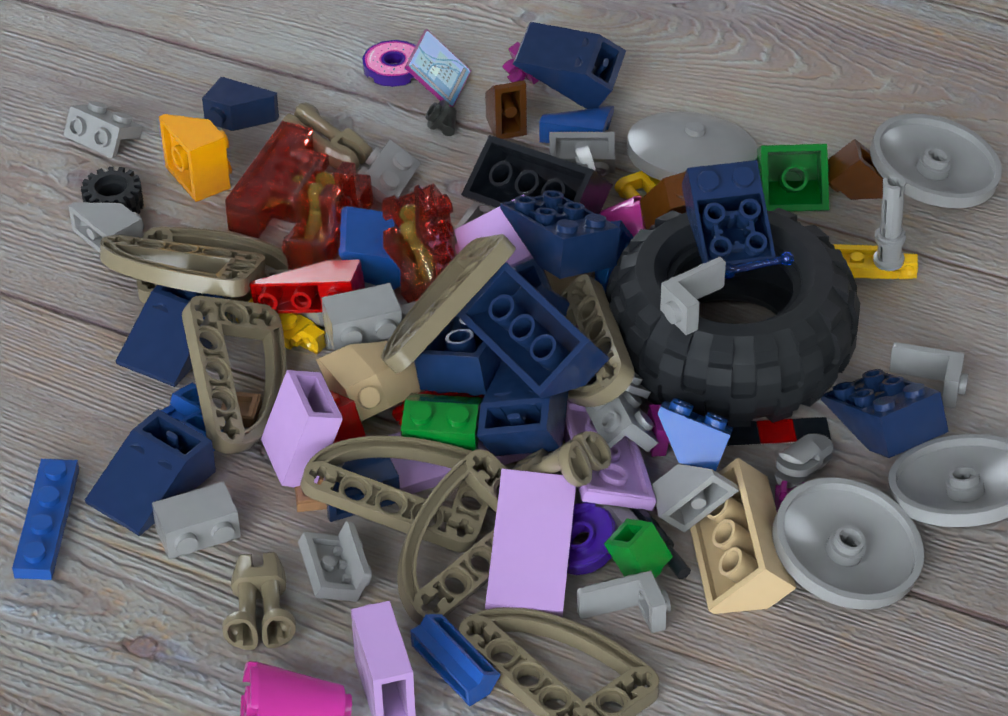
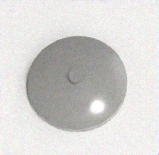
[627,111,758,181]
[870,114,1002,208]
[888,434,1008,527]
[772,477,924,610]

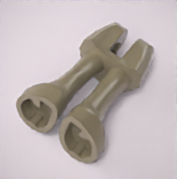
[274,102,373,174]
[510,431,611,487]
[222,552,296,650]

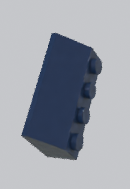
[457,262,610,399]

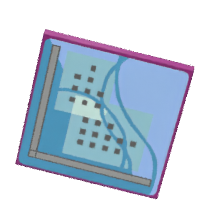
[405,29,471,107]

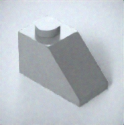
[68,202,144,252]
[652,464,739,533]

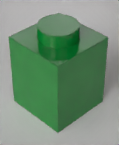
[604,518,673,578]

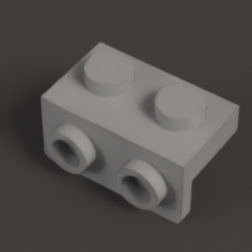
[64,101,143,157]
[549,132,615,176]
[350,139,421,209]
[585,391,658,452]
[298,521,372,602]

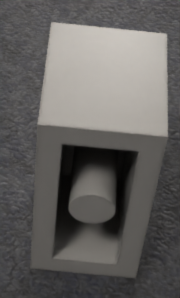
[321,283,402,351]
[152,481,241,559]

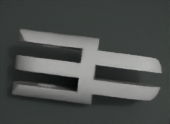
[775,434,834,488]

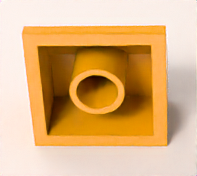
[159,114,232,202]

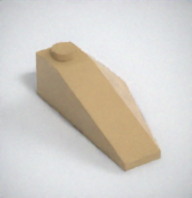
[316,341,424,421]

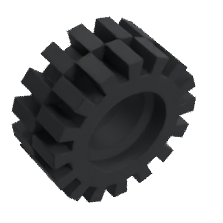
[81,166,144,214]

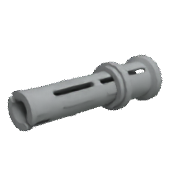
[873,174,906,271]

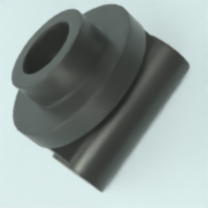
[426,100,457,136]

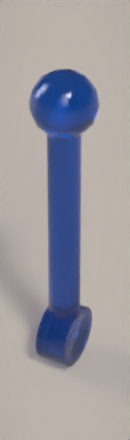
[725,251,794,278]

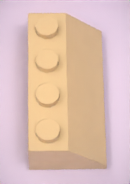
[690,458,796,614]

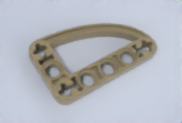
[137,227,302,303]
[381,234,516,373]
[100,235,266,297]
[561,274,634,407]
[182,296,286,454]
[300,436,497,552]
[397,449,507,625]
[459,607,659,716]

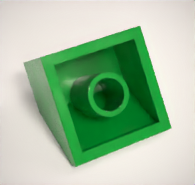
[757,144,829,212]
[401,393,483,451]

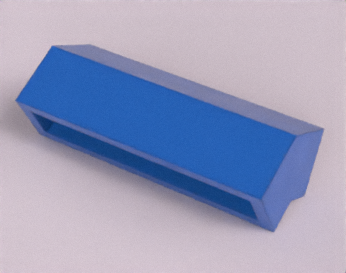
[410,614,501,707]

